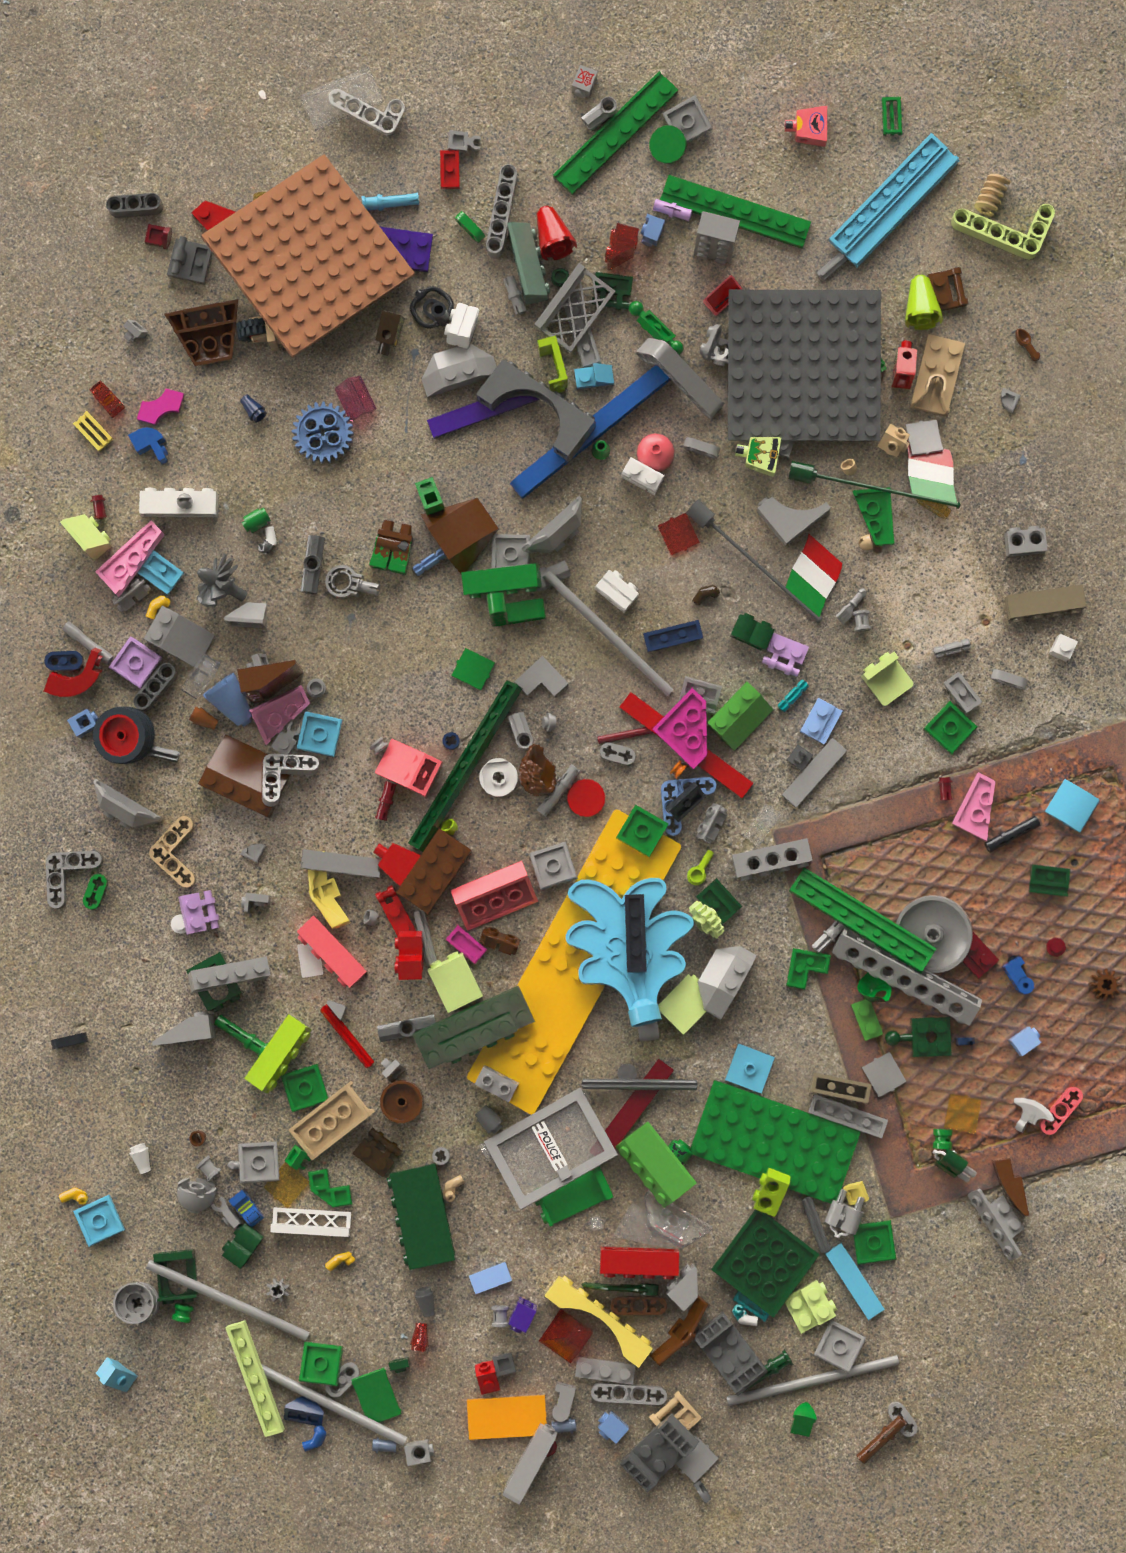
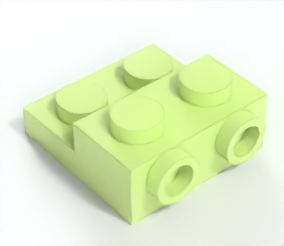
[785,1280,837,1334]

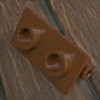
[479,927,521,956]

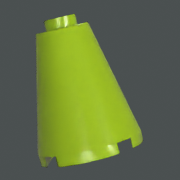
[905,275,943,330]

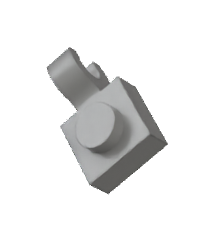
[211,1196,242,1228]

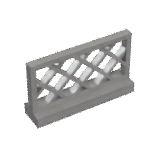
[534,263,615,353]

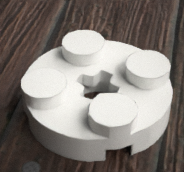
[479,758,518,797]

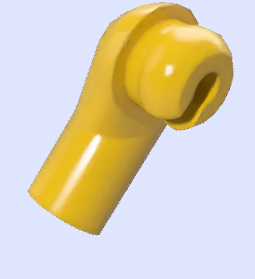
[145,596,170,620]

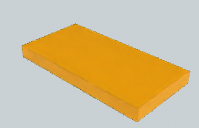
[467,1394,547,1440]

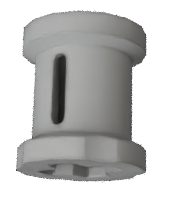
[852,610,871,632]
[196,1155,221,1181]
[491,1305,509,1327]

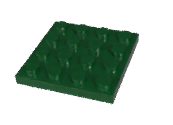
[710,1209,820,1318]

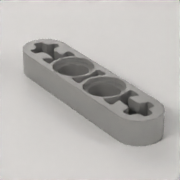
[591,1383,667,1405]

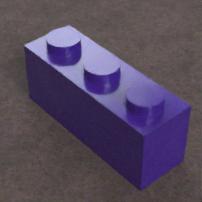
[508,1297,537,1334]

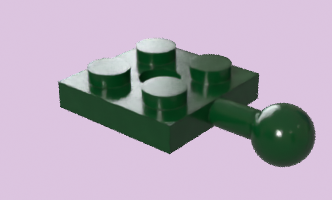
[885,1017,952,1057]

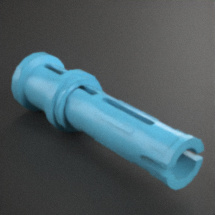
[362,193,419,211]

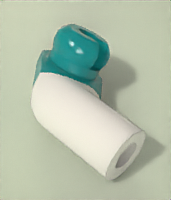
[732,1304,758,1326]

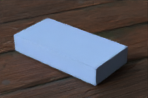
[469,1262,512,1294]

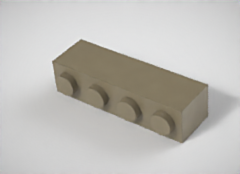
[1004,584,1086,623]

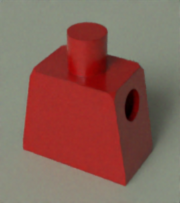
[373,843,421,886]

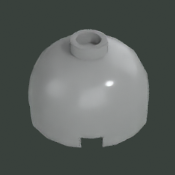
[177,1178,216,1213]

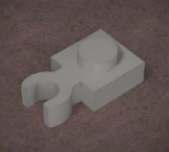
[447,130,481,153]
[271,722,301,755]

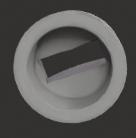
[177,493,193,509]
[363,909,379,926]

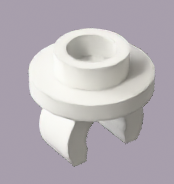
[710,346,728,366]

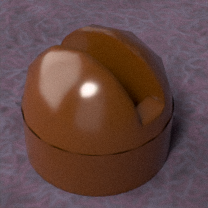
[189,1130,207,1146]

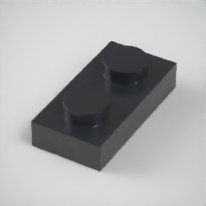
[666,782,706,822]

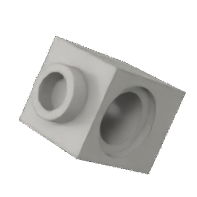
[404,1439,434,1466]

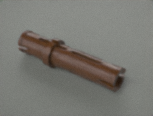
[856,1415,907,1464]

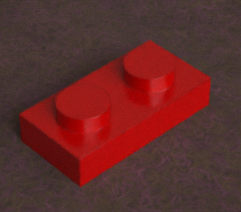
[440,150,460,189]

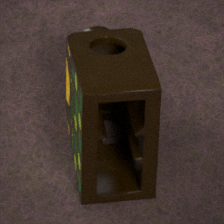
[375,310,405,356]

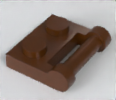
[927,267,969,311]

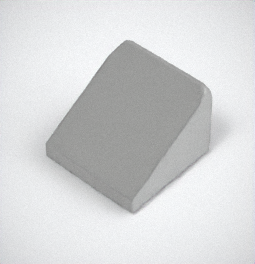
[327,1000,347,1020]

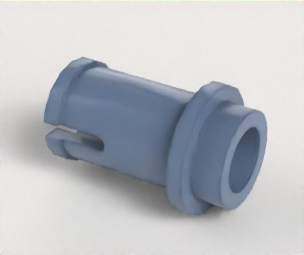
[552,1418,577,1434]
[372,1437,396,1453]

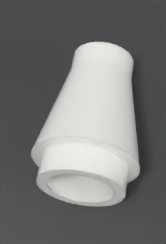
[129,1143,151,1174]

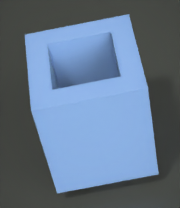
[1008,1027,1041,1056]

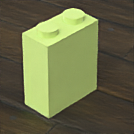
[428,952,483,1013]
[658,974,706,1035]

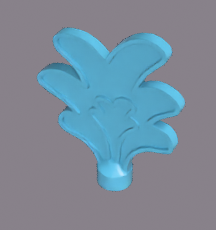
[566,878,694,1027]

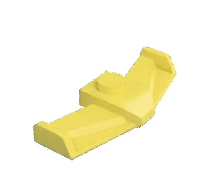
[307,851,351,929]

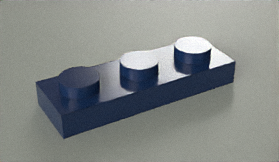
[643,620,703,653]

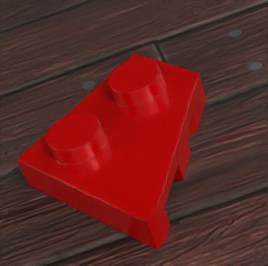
[191,200,235,231]

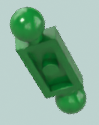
[629,301,684,355]

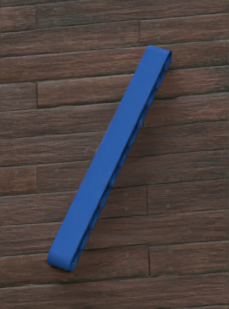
[510,365,671,499]

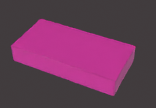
[446,925,487,964]

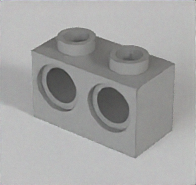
[1004,526,1048,557]
[474,1065,519,1102]

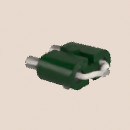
[932,1148,977,1182]

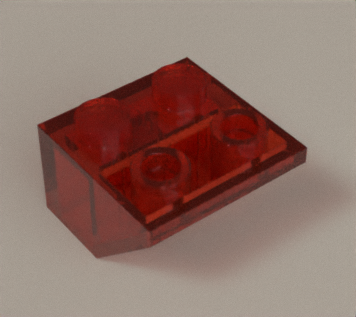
[604,223,639,270]

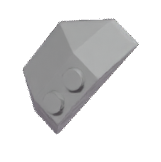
[421,343,497,398]
[521,496,582,553]
[93,778,164,829]
[698,946,757,1020]

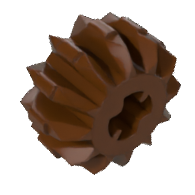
[1088,968,1122,1001]

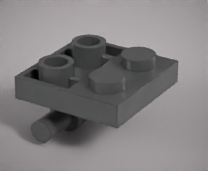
[167,236,212,285]

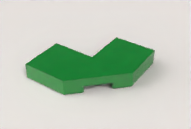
[308,1169,353,1208]

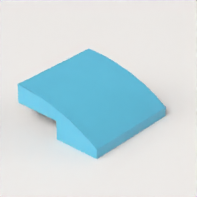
[1045,779,1100,833]

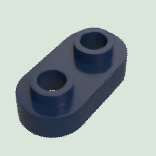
[44,651,84,671]

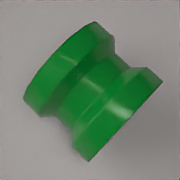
[171,1303,194,1323]

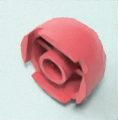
[637,433,675,472]

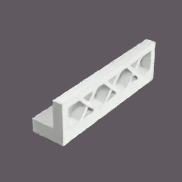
[270,1207,351,1237]

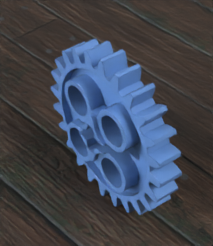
[292,401,354,464]

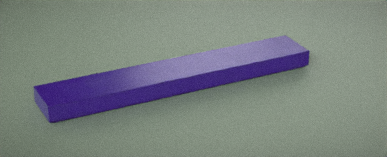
[427,396,540,439]

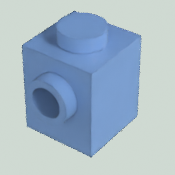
[598,1411,629,1444]

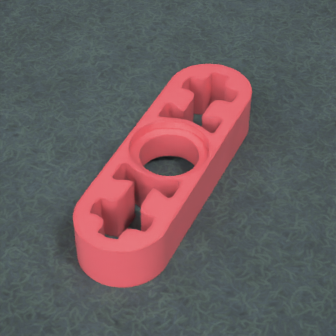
[1039,1087,1083,1135]

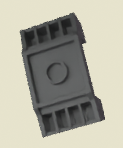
[694,1312,769,1396]
[620,1413,699,1493]

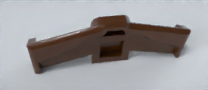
[648,1295,710,1366]

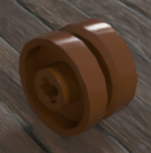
[380,1080,424,1123]

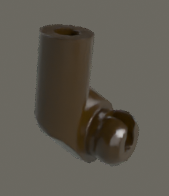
[692,585,720,606]

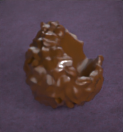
[518,744,557,797]

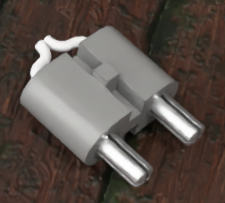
[825,1189,865,1238]

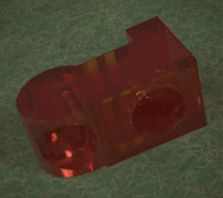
[89,380,125,418]

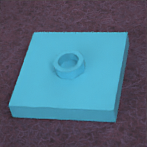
[297,711,343,757]
[725,1044,775,1094]
[73,1194,125,1247]

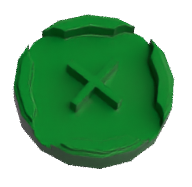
[649,125,687,164]

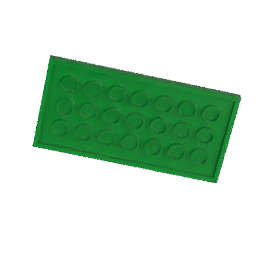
[690,1080,861,1204]

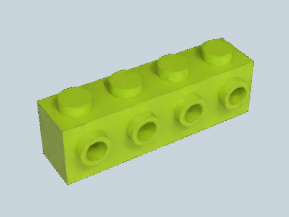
[244,1014,312,1094]

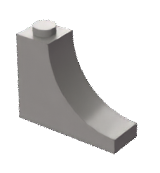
[757,496,831,546]

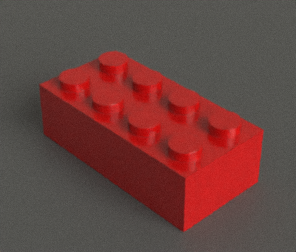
[600,1246,679,1279]

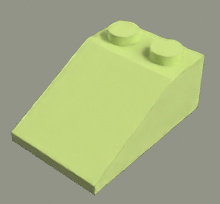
[60,514,112,561]

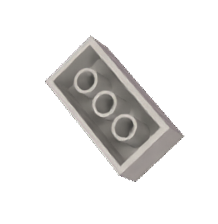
[694,211,740,265]

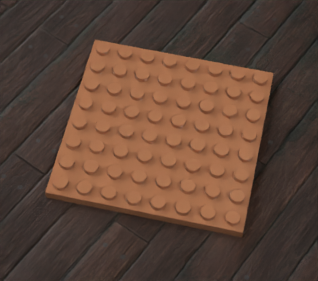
[201,154,415,358]

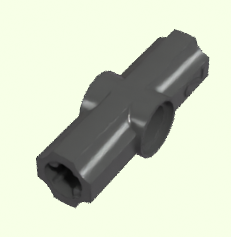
[301,535,325,594]
[377,1014,436,1042]

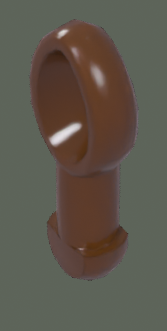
[1015,328,1040,361]

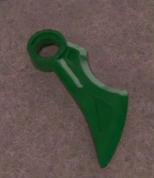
[582,1282,659,1295]

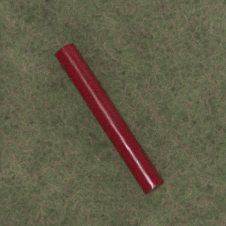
[597,727,653,744]

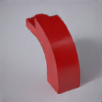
[43,647,103,697]

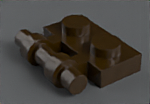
[352,1127,403,1178]

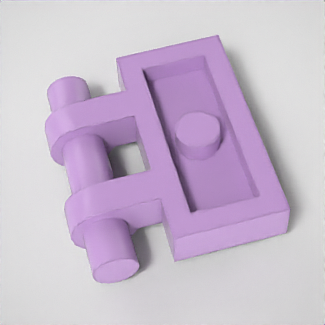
[762,633,809,677]
[178,890,219,935]

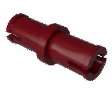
[375,781,397,821]

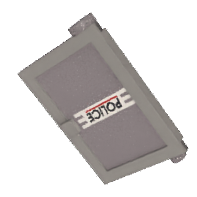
[479,1088,618,1210]

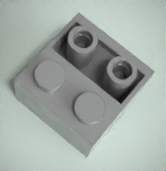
[666,1263,698,1311]

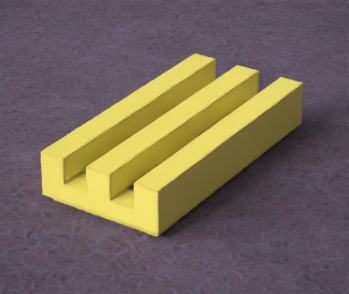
[73,411,113,452]

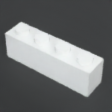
[139,488,218,517]

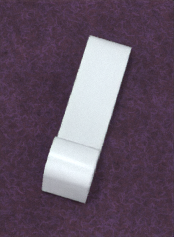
[329,89,405,135]

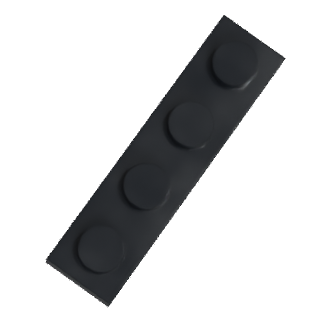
[625,894,647,973]

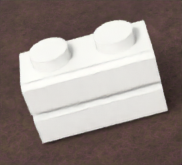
[444,303,479,349]
[621,457,664,496]
[595,570,639,613]

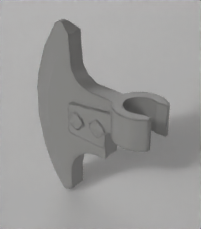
[1014,1098,1055,1133]

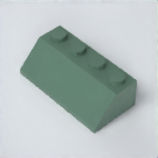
[507,222,550,305]

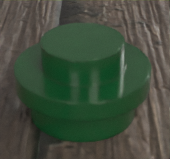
[551,268,570,287]

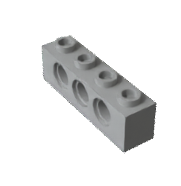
[731,838,813,881]

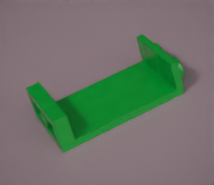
[534,1166,614,1227]

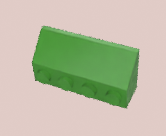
[615,1122,697,1208]

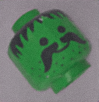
[668,1139,692,1166]

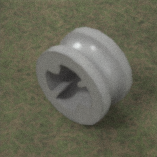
[370,737,388,755]
[432,1147,450,1165]

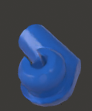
[302,1425,326,1452]

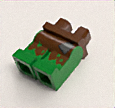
[369,520,413,575]

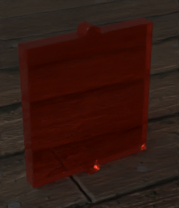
[657,513,700,556]

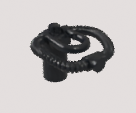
[410,285,454,329]

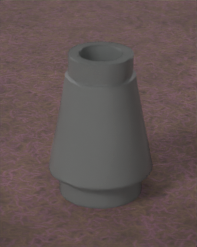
[415,1286,435,1317]

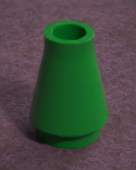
[591,440,610,460]

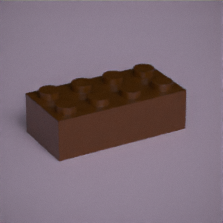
[396,828,472,915]

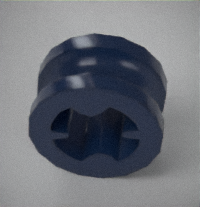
[443,732,460,750]

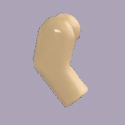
[443,1174,465,1202]

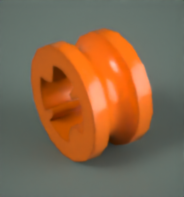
[670,760,687,779]

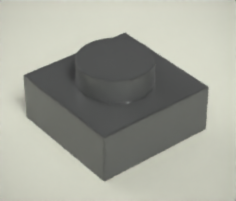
[492,1352,516,1377]

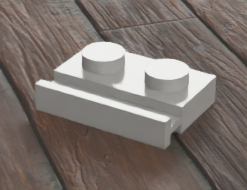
[678,676,722,714]

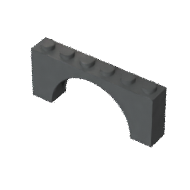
[476,359,596,462]

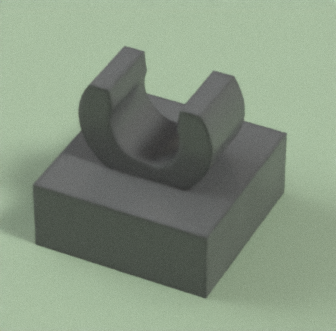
[786,744,813,771]

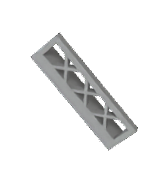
[300,849,380,878]

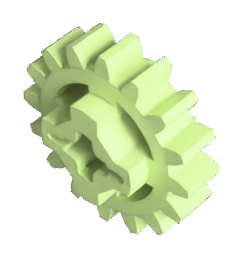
[689,901,725,939]

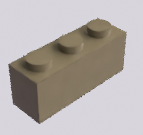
[809,1072,872,1103]

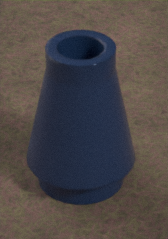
[240,394,267,423]

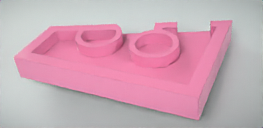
[249,685,310,745]
[952,772,995,841]

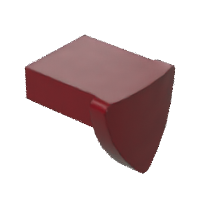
[144,224,172,250]

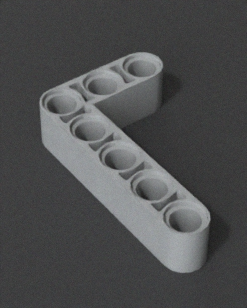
[636,338,724,419]

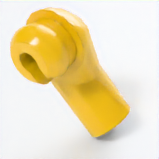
[59,1188,88,1205]
[325,1252,355,1271]

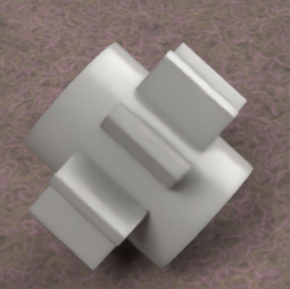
[266,1278,290,1302]

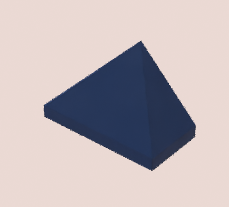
[283,1396,324,1426]

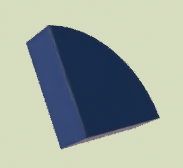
[955,1037,975,1046]

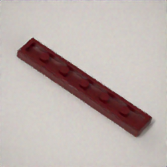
[589,1058,674,1164]

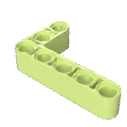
[951,204,1055,260]

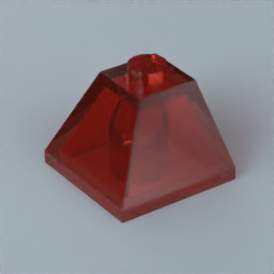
[539,1309,593,1364]

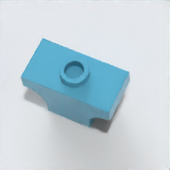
[96,1357,138,1392]

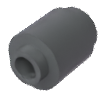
[475,1105,503,1134]

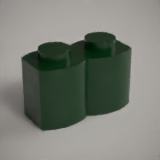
[730,613,775,652]
[222,1223,265,1269]

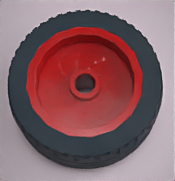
[93,707,155,764]

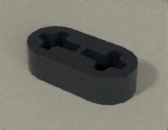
[50,1032,88,1050]

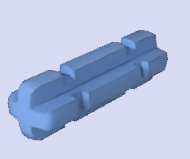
[413,548,447,576]

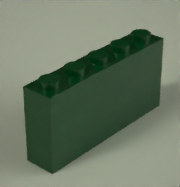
[387,1163,456,1270]

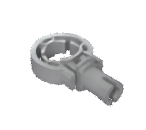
[325,565,380,599]

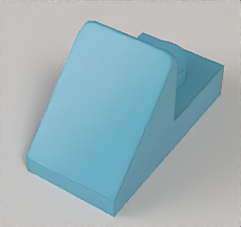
[574,363,614,389]

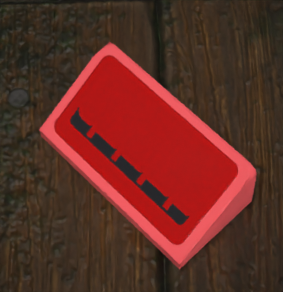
[703,275,743,316]

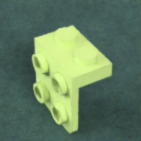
[861,652,913,706]

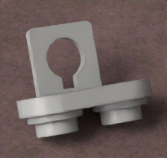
[700,324,728,361]

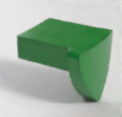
[790,1402,817,1437]

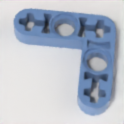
[661,777,716,836]

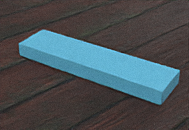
[825,1243,884,1320]

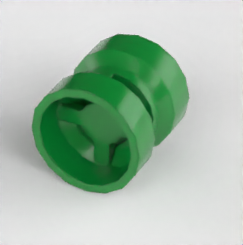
[933,1129,953,1149]

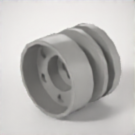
[113,1282,160,1324]

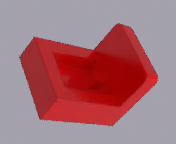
[475,1360,500,1395]

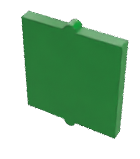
[451,648,495,691]

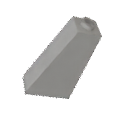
[502,1423,557,1505]

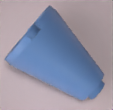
[203,673,252,727]

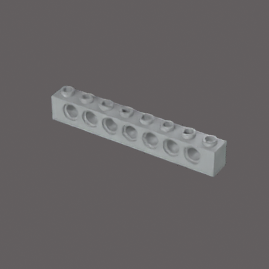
[832,927,982,1026]

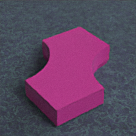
[137,388,185,425]

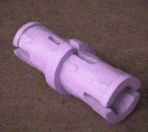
[653,199,692,222]

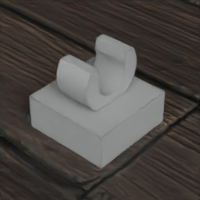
[123,320,148,342]
[246,653,269,668]
[381,1058,406,1082]

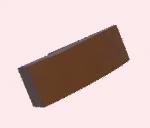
[992,1158,1029,1216]

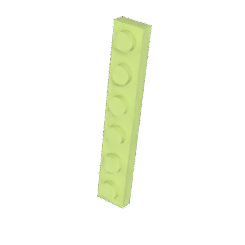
[226,1320,285,1437]

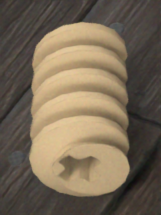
[974,174,1011,217]

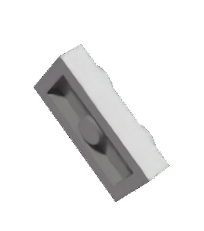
[943,672,982,714]

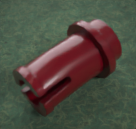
[90,495,107,519]
[937,777,953,801]

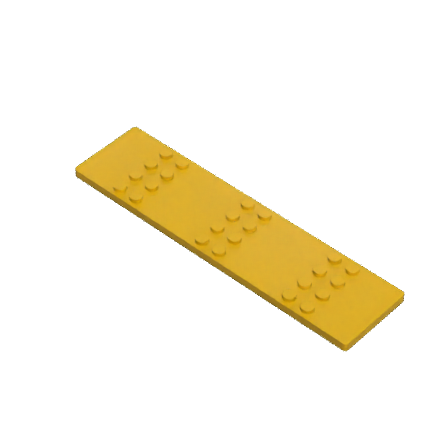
[467,810,681,1115]

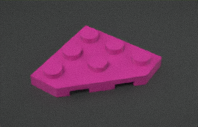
[652,688,707,769]

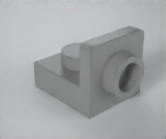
[241,893,271,913]

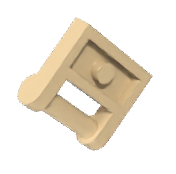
[649,1391,702,1430]

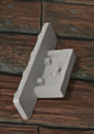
[968,1189,1024,1260]

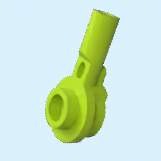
[687,850,714,886]

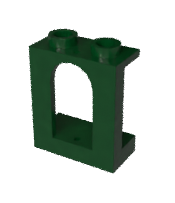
[186,952,244,1013]
[153,1249,199,1304]

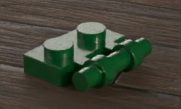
[591,272,633,310]

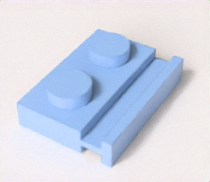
[800,698,842,745]

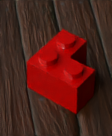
[394,931,424,980]

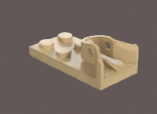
[910,334,965,417]
[289,1081,375,1160]

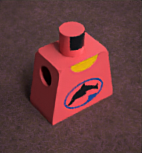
[785,106,827,147]

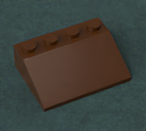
[237,660,303,704]
[198,734,294,818]

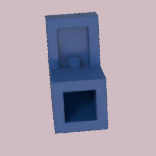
[128,427,169,464]

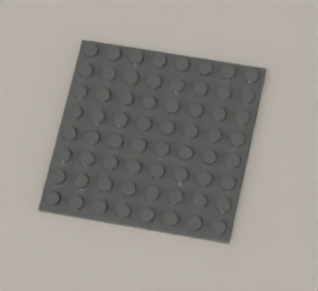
[728,290,881,441]

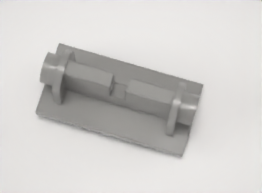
[112,577,151,612]
[696,803,728,844]

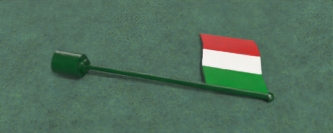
[788,441,961,509]

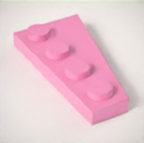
[95,521,165,597]

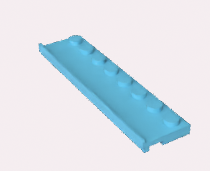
[828,133,960,268]

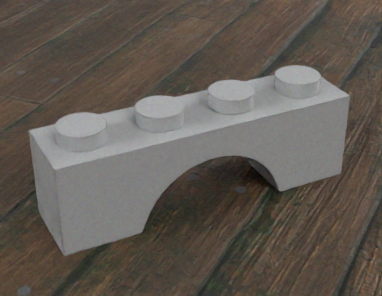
[188,956,271,993]

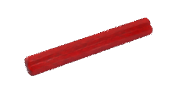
[320,1004,374,1068]

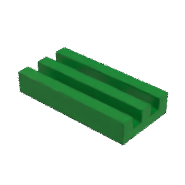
[881,97,902,136]

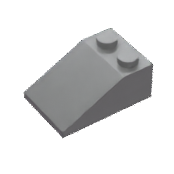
[144,605,215,668]
[152,1011,216,1046]

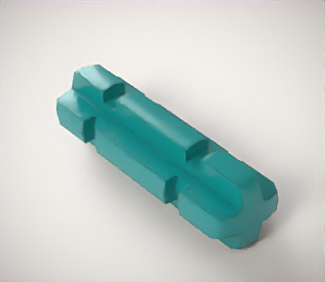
[778,680,809,712]

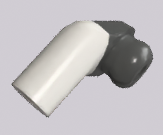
[258,526,277,554]

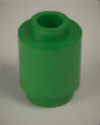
[241,508,271,534]

